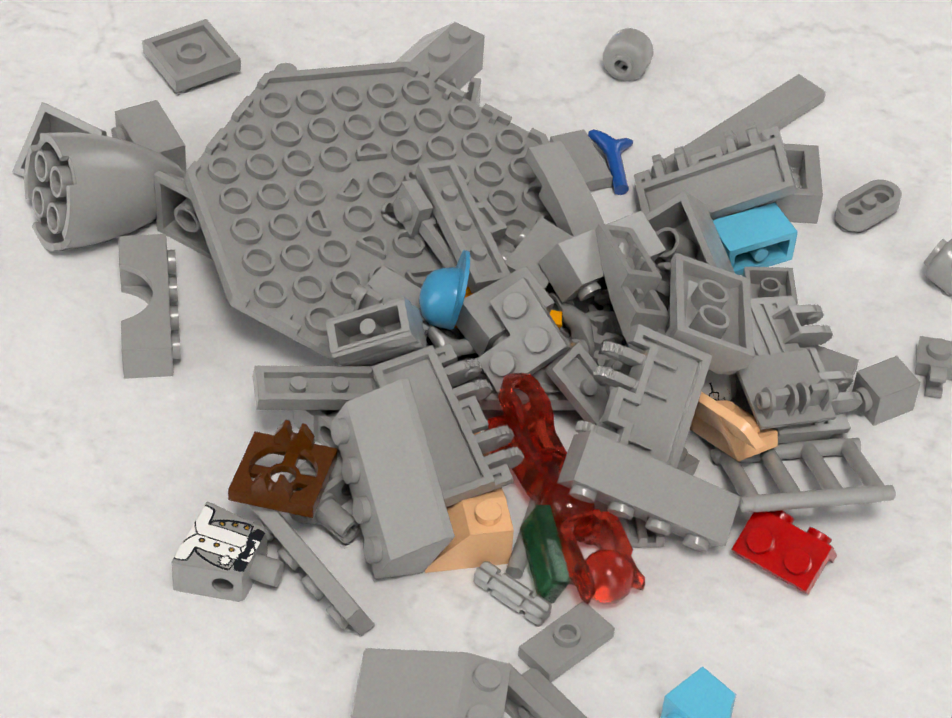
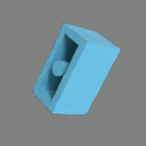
[713,203,798,275]

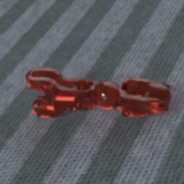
[484,373,645,604]

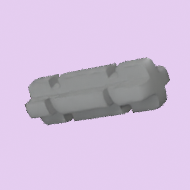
[474,561,552,625]

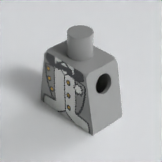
[172,502,285,602]

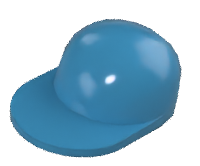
[419,250,470,330]

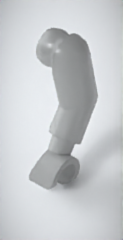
[548,293,595,357]

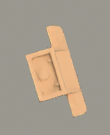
[690,391,778,462]

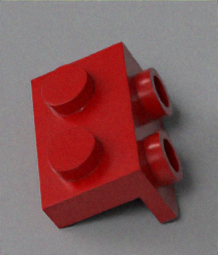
[731,510,837,595]

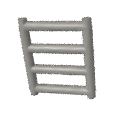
[711,438,896,513]

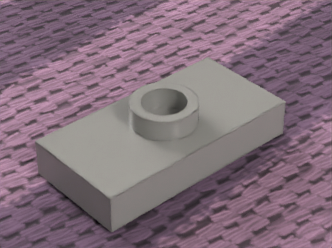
[518,601,615,682]

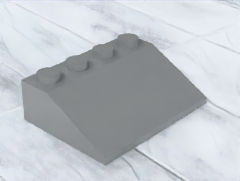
[350,648,511,718]

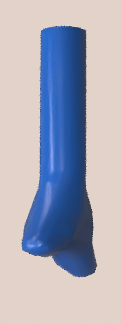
[588,129,633,195]

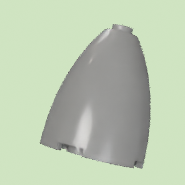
[24,132,186,251]

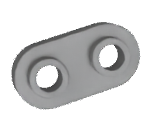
[835,179,902,232]

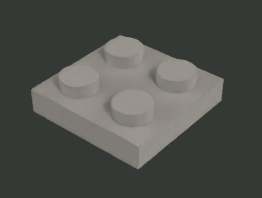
[142,19,241,93]

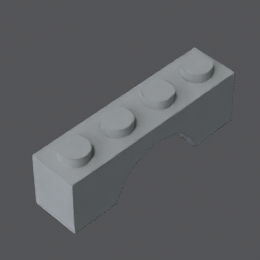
[118,234,181,379]

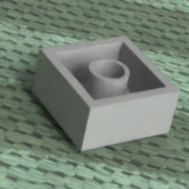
[742,266,798,304]

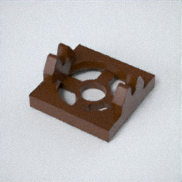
[228,420,337,518]

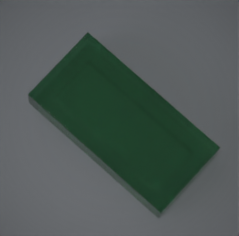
[520,505,571,603]

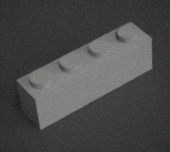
[557,431,741,552]

